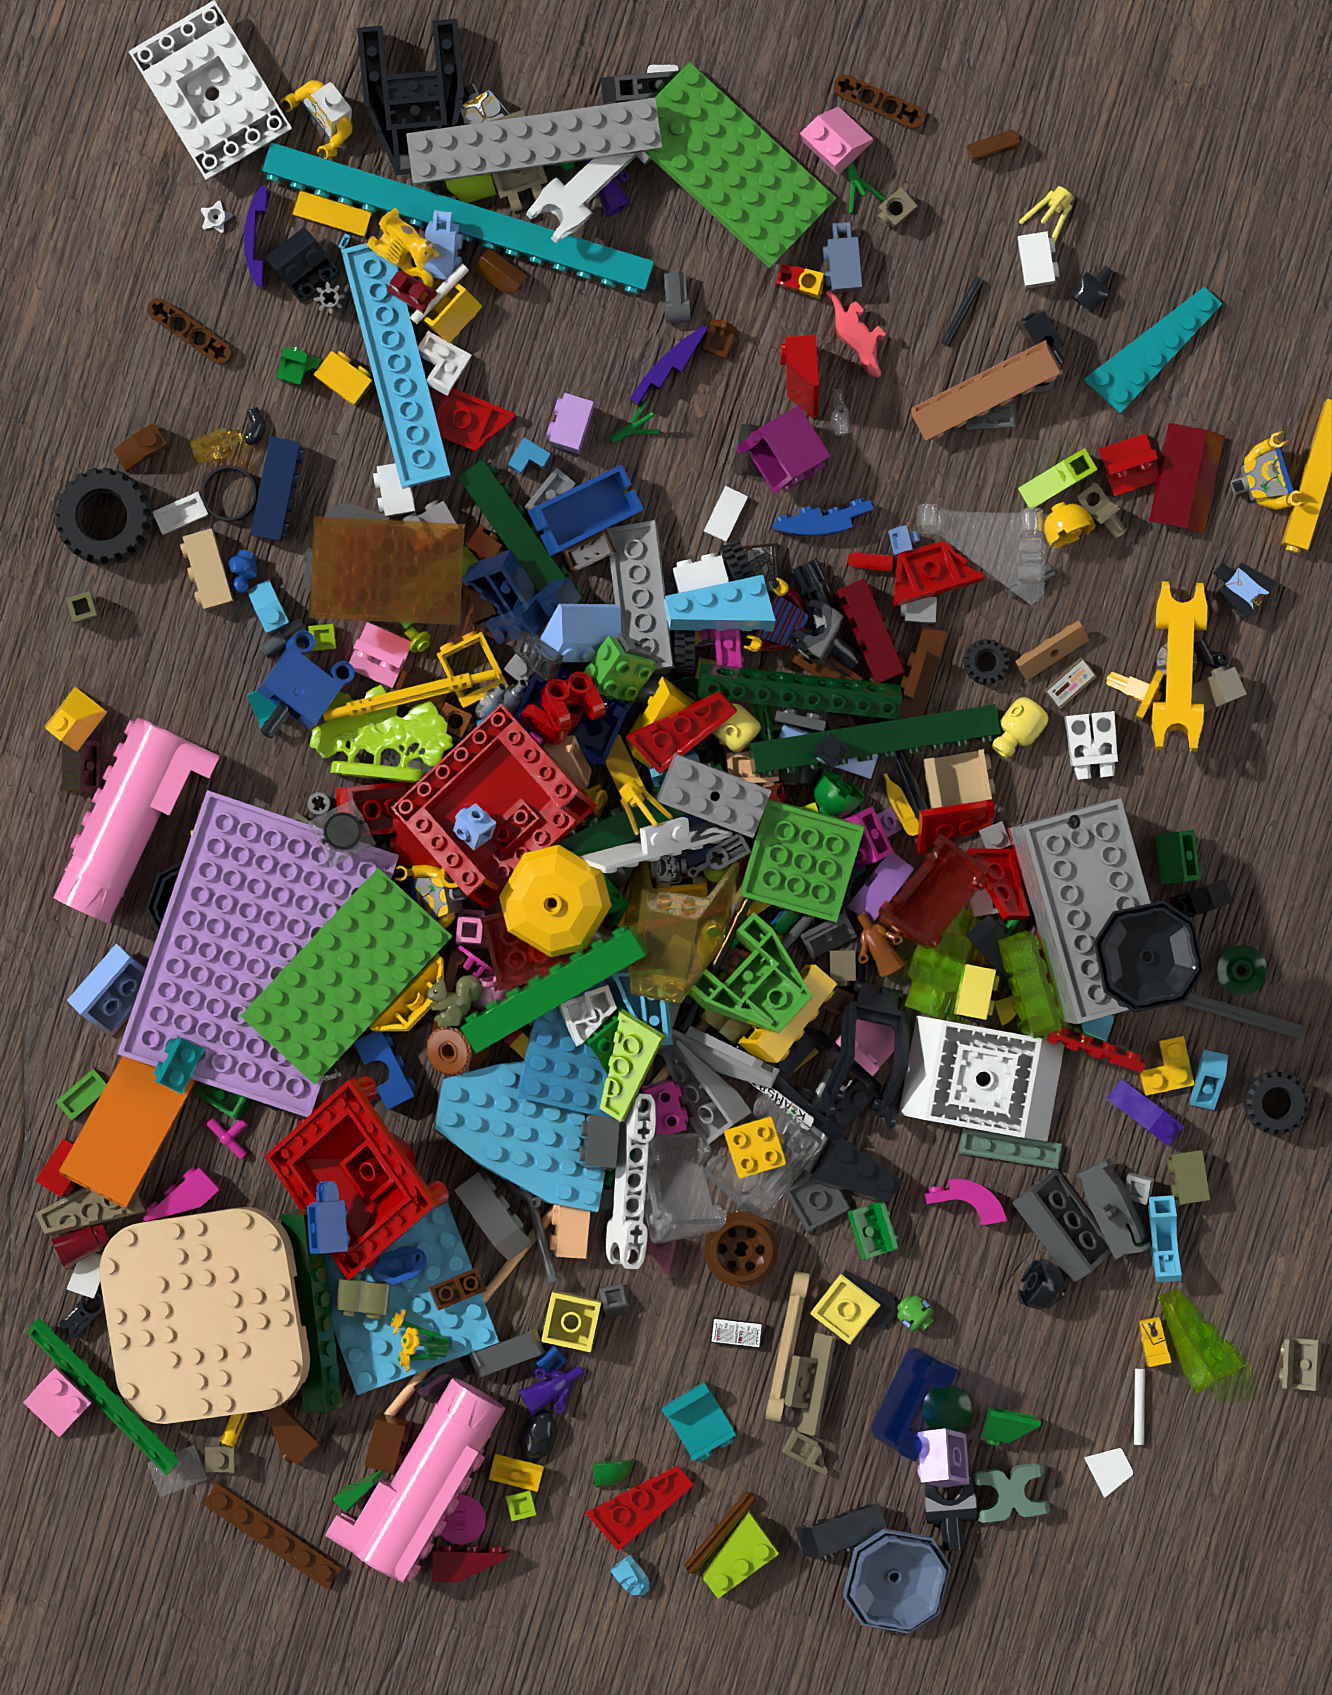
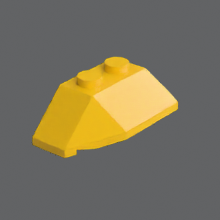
[369,953,444,1031]

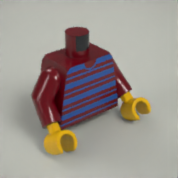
[744,577,814,653]

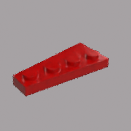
[627,691,737,774]
[1046,1024,1145,1073]
[585,1465,694,1551]

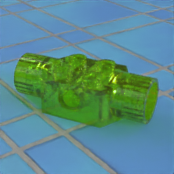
[904,901,973,1017]

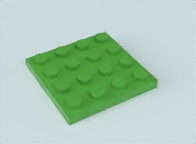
[739,799,864,923]

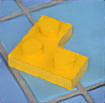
[1139,1036,1194,1096]

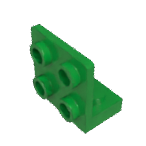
[584,1003,624,1075]

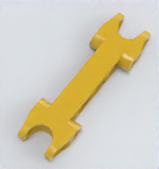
[1152,581,1208,752]

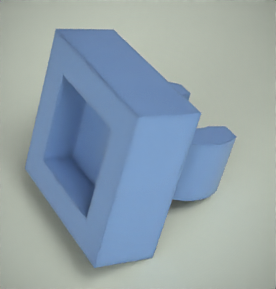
[888,525,920,555]

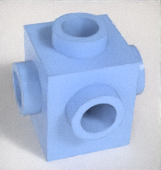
[453,803,497,850]

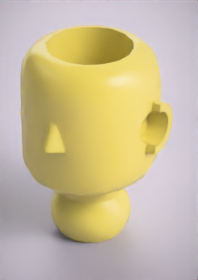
[992,697,1048,758]
[712,703,761,752]

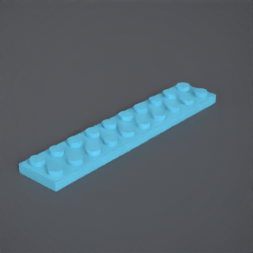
[341,243,451,489]

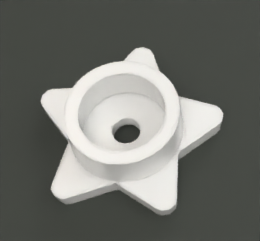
[201,201,233,233]

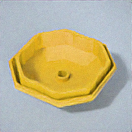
[499,845,612,957]

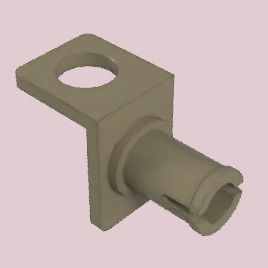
[1077,482,1127,538]

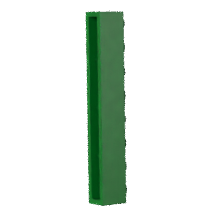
[460,924,650,1053]

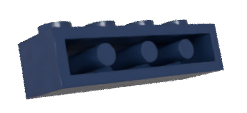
[250,436,305,543]

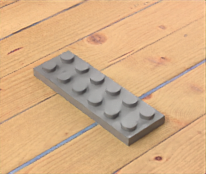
[606,520,675,671]

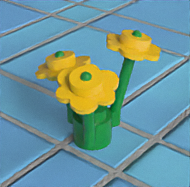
[391,1309,449,1372]

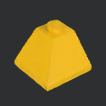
[45,687,107,752]

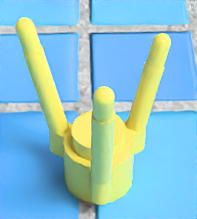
[1019,186,1074,244]

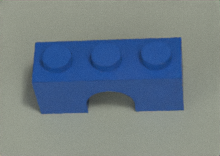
[354,1031,417,1110]

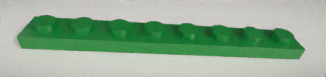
[27,1318,179,1476]

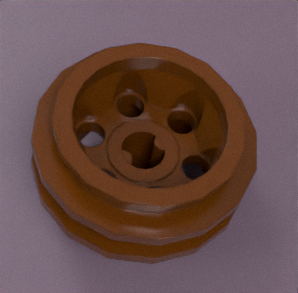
[704,1211,779,1288]

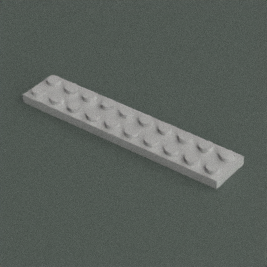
[406,98,663,185]

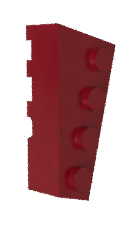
[835,578,906,683]

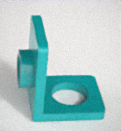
[247,690,285,729]

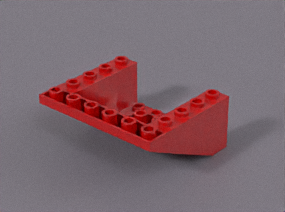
[391,704,598,909]

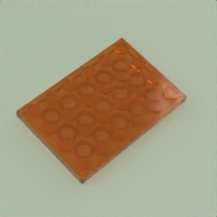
[309,516,465,625]

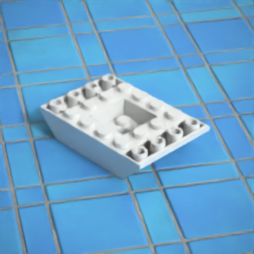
[128,0,292,180]
[899,1016,1064,1141]

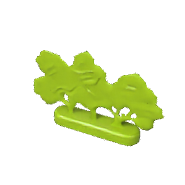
[310,684,453,783]

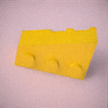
[626,677,695,768]

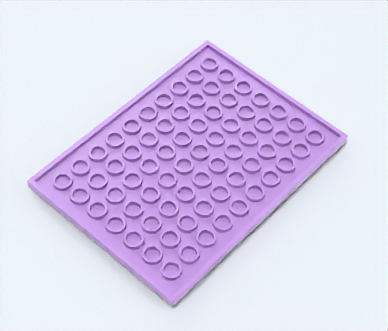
[117,790,399,1117]

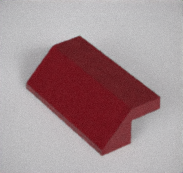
[1149,423,1225,533]

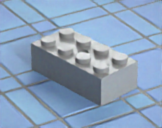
[657,753,771,838]

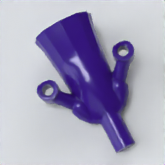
[585,159,631,217]
[518,1366,584,1416]

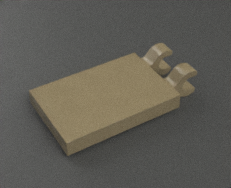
[488,110,548,212]

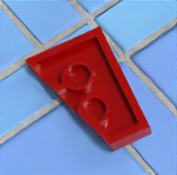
[917,799,995,855]
[965,848,1030,920]

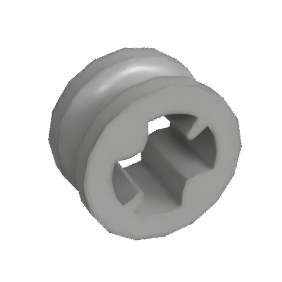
[308,792,331,815]

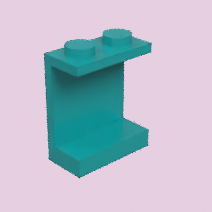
[661,1381,736,1462]

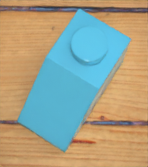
[247,579,291,635]
[1190,1050,1228,1110]

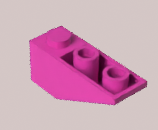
[143,1167,221,1221]

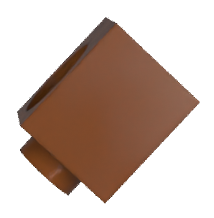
[439,702,475,738]

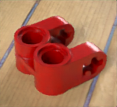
[541,671,605,731]
[519,685,584,745]

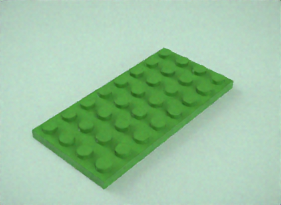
[645,62,836,268]
[240,868,452,1085]

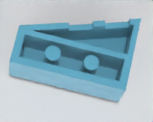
[612,969,673,1046]

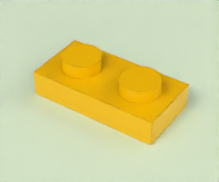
[489,1454,544,1492]

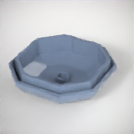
[843,1528,951,1634]

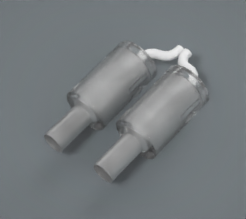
[476,679,528,719]

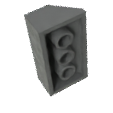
[1012,1168,1112,1283]

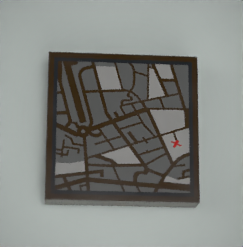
[730,543,781,595]

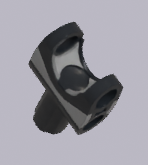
[789,600,862,669]
[924,1473,977,1551]

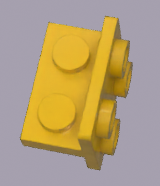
[724,1116,786,1178]

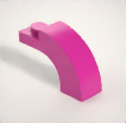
[924,1178,1007,1225]

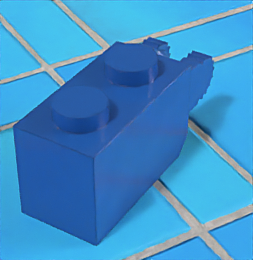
[307,1181,350,1254]

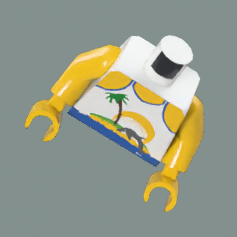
[280,80,352,160]

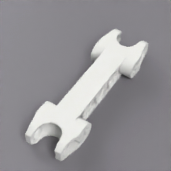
[526,152,651,243]
[606,1093,656,1269]

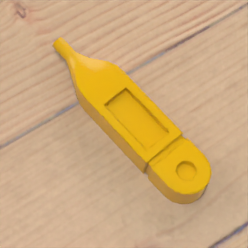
[883,773,919,836]

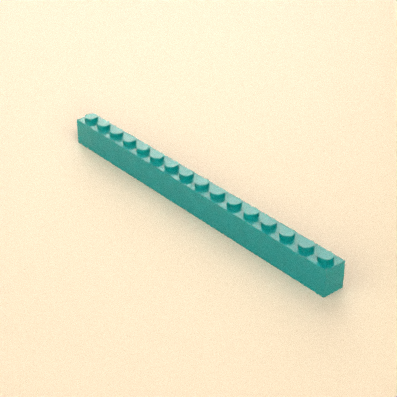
[262,142,654,295]

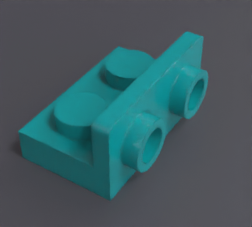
[153,1035,205,1094]

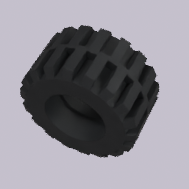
[1243,1071,1310,1135]

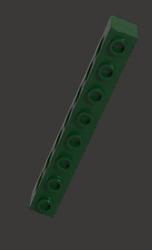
[697,663,902,720]

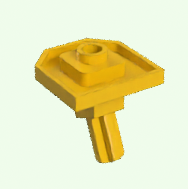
[1106,670,1164,721]

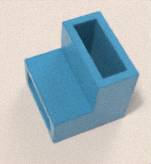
[508,438,552,475]

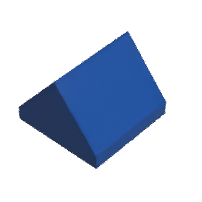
[534,1344,568,1372]

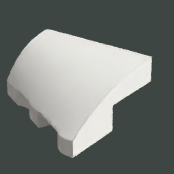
[559,985,617,1046]

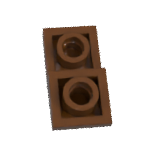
[428,1268,487,1311]

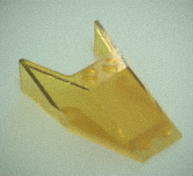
[624,860,740,1004]

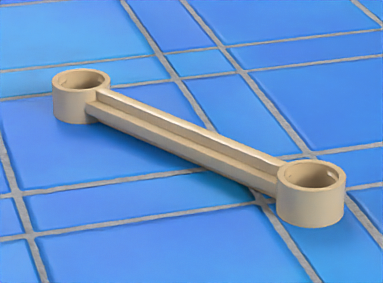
[765,1271,810,1422]

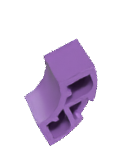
[847,853,914,923]

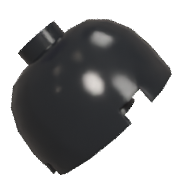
[1018,1258,1065,1310]

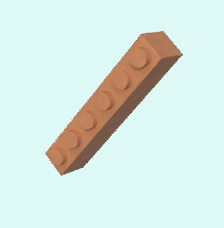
[911,340,1060,441]

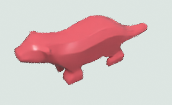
[826,290,886,378]

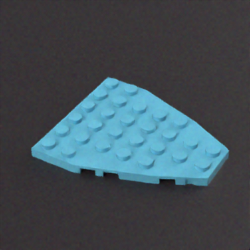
[433,1061,605,1213]

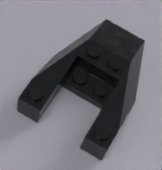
[357,18,464,176]

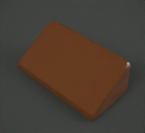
[966,130,1020,163]

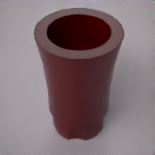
[51,1223,110,1270]

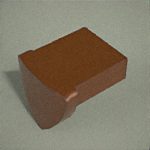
[702,319,739,359]

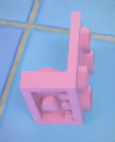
[834,1020,895,1076]

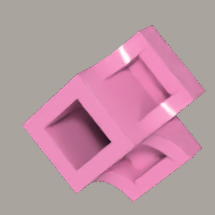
[456,909,496,951]

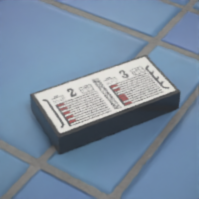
[710,1317,763,1348]

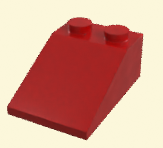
[335,782,416,836]

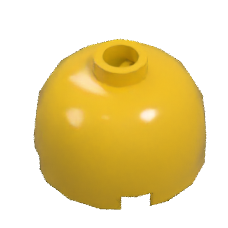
[1044,502,1096,548]

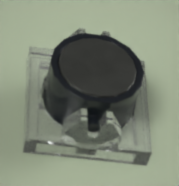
[307,799,376,867]

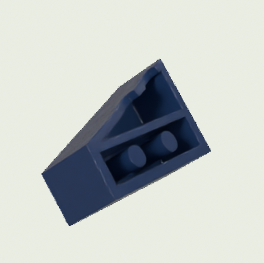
[462,549,539,615]

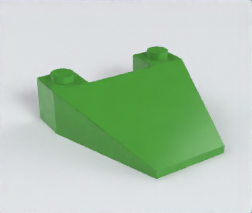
[686,912,813,1034]

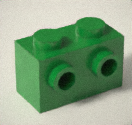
[1155,830,1201,885]

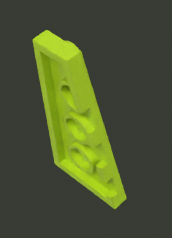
[600,1010,665,1122]

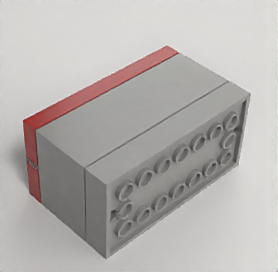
[1007,798,1151,1024]

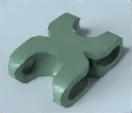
[971,1463,1050,1522]

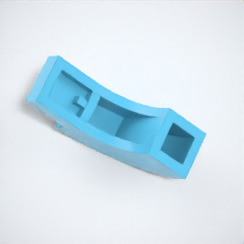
[1148,1195,1182,1282]

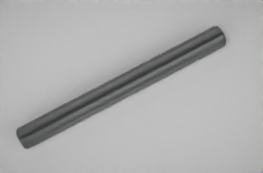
[1178,993,1304,1038]

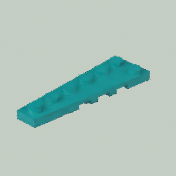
[1084,287,1223,414]

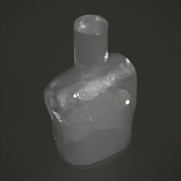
[831,389,852,436]

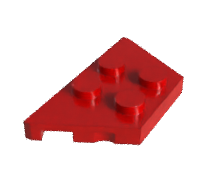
[426,377,516,452]
[893,541,984,607]

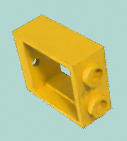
[437,630,509,709]

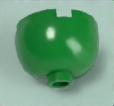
[814,770,865,818]

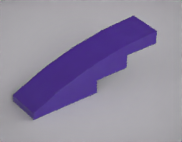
[629,326,707,406]

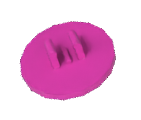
[457,945,500,977]
[441,1494,486,1545]

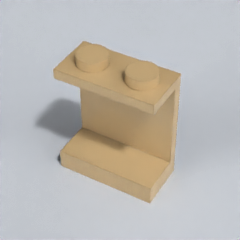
[923,749,995,808]

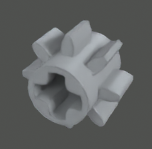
[314,282,345,314]

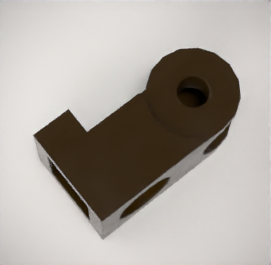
[461,582,497,626]

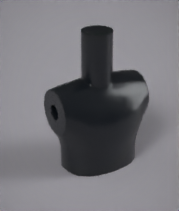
[1071,265,1113,312]

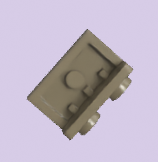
[1279,1337,1321,1391]

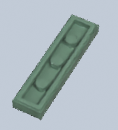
[959,1128,1062,1169]

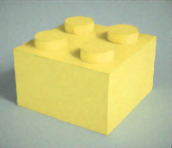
[954,964,999,1020]
[541,1290,601,1352]

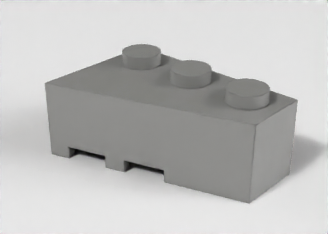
[454,1172,533,1261]

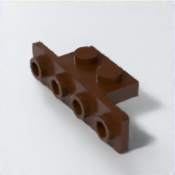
[895,625,947,720]

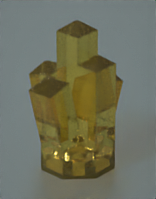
[190,427,243,465]

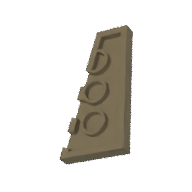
[35,1188,146,1237]

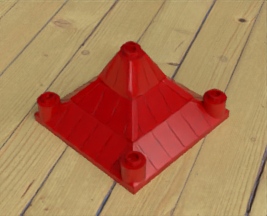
[264,1076,449,1281]

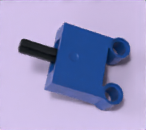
[257,630,354,739]

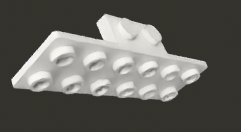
[580,817,733,873]

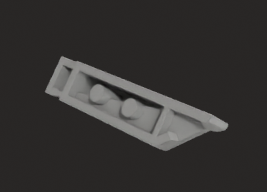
[657,1026,780,1088]

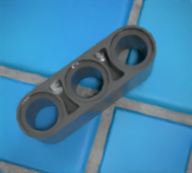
[469,1329,545,1378]

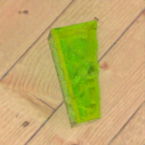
[998,931,1062,1039]

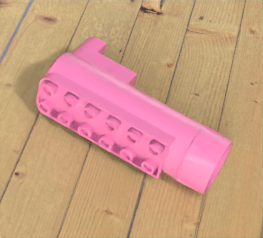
[53,717,220,924]
[325,1377,505,1583]

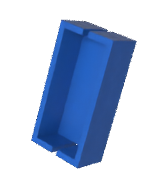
[528,464,644,556]

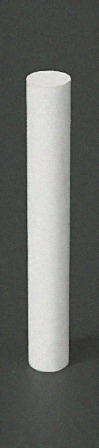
[410,264,469,324]
[1134,1368,1145,1445]

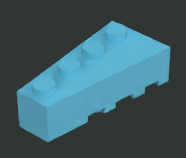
[664,575,775,631]

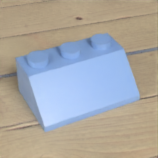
[538,604,621,662]
[67,944,146,1037]

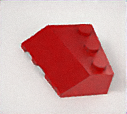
[779,335,819,420]

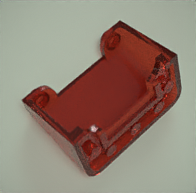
[878,834,990,950]

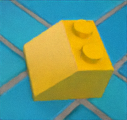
[408,278,483,343]

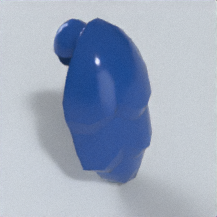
[372,1246,427,1285]

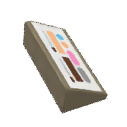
[1043,657,1097,710]

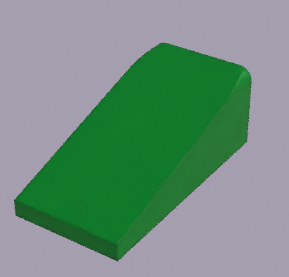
[194,1082,252,1120]
[333,1470,384,1512]

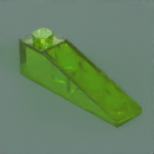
[1158,1288,1246,1394]

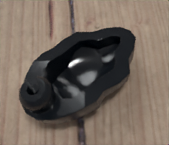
[518,1410,557,1464]

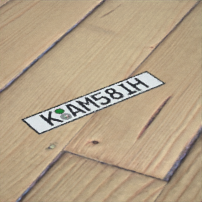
[747,1081,815,1129]

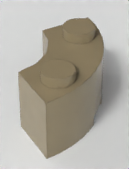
[1191,666,1246,713]

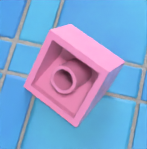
[800,106,874,175]
[23,1366,93,1437]

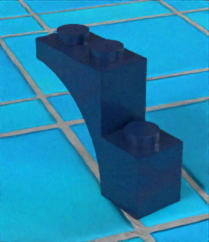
[485,577,581,644]

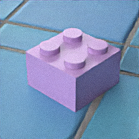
[546,393,594,455]
[916,1429,969,1488]

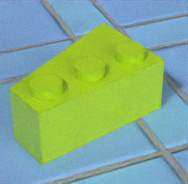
[703,1510,779,1599]

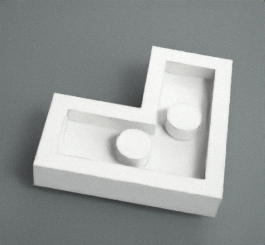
[418,331,472,396]

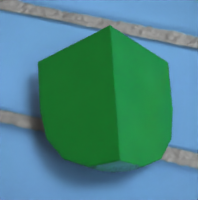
[593,1459,633,1488]

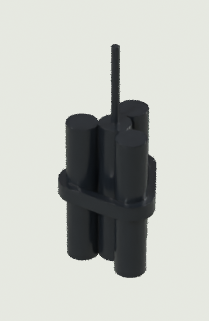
[792,558,837,606]

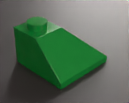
[982,1406,1041,1446]

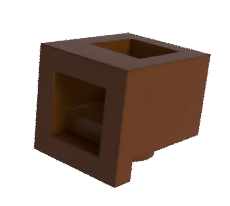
[466,524,507,559]

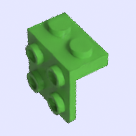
[584,635,657,702]

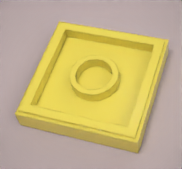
[810,1274,880,1345]

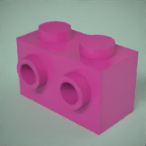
[844,807,893,868]
[641,1078,689,1138]

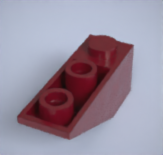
[432,1544,510,1583]

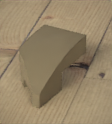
[782,1429,828,1475]

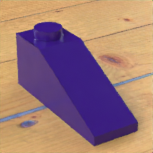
[1106,1079,1184,1146]

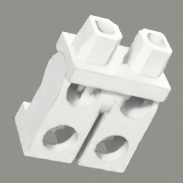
[1064,711,1118,779]

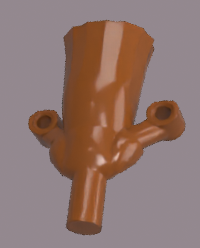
[857,911,906,977]

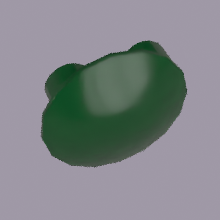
[922,1384,972,1432]

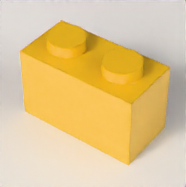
[314,351,373,407]

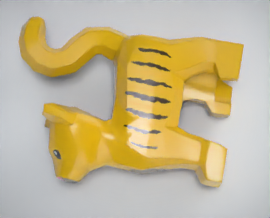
[366,208,440,288]

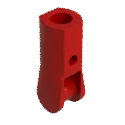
[847,552,893,571]

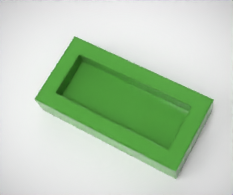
[56,1069,107,1120]

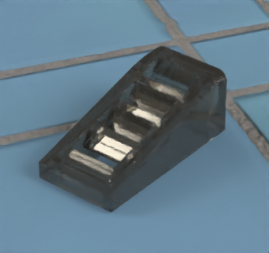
[515,630,564,681]

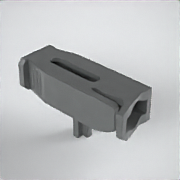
[1076,1158,1152,1259]

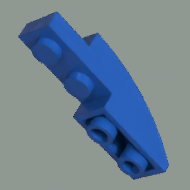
[772,498,873,537]

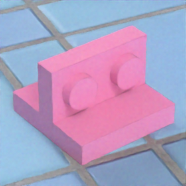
[349,622,411,688]

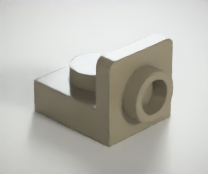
[205,1446,241,1474]

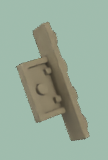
[784,1333,836,1436]

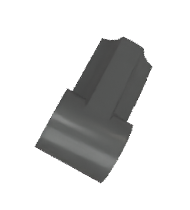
[664,272,691,323]

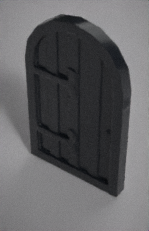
[842,1270,896,1328]

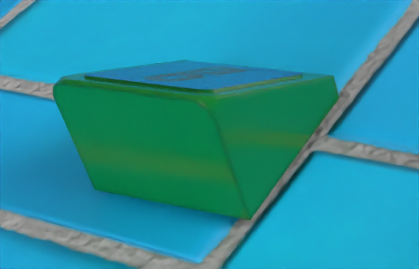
[768,908,799,936]

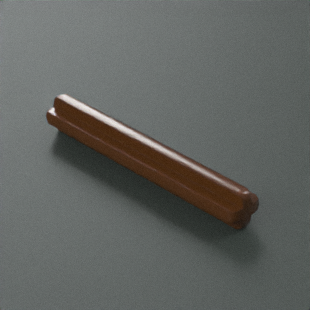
[684,1491,756,1574]

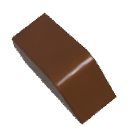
[475,248,527,292]

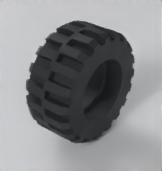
[55,467,154,566]

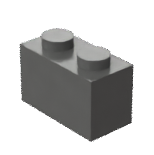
[579,1115,620,1171]

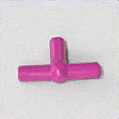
[207,1118,248,1159]

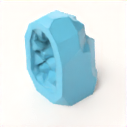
[610,1554,650,1595]

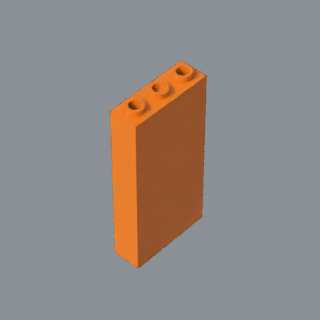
[59,1056,197,1210]

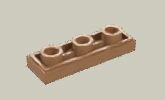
[1015,621,1089,681]

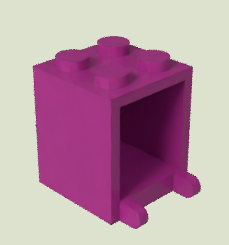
[736,405,831,494]

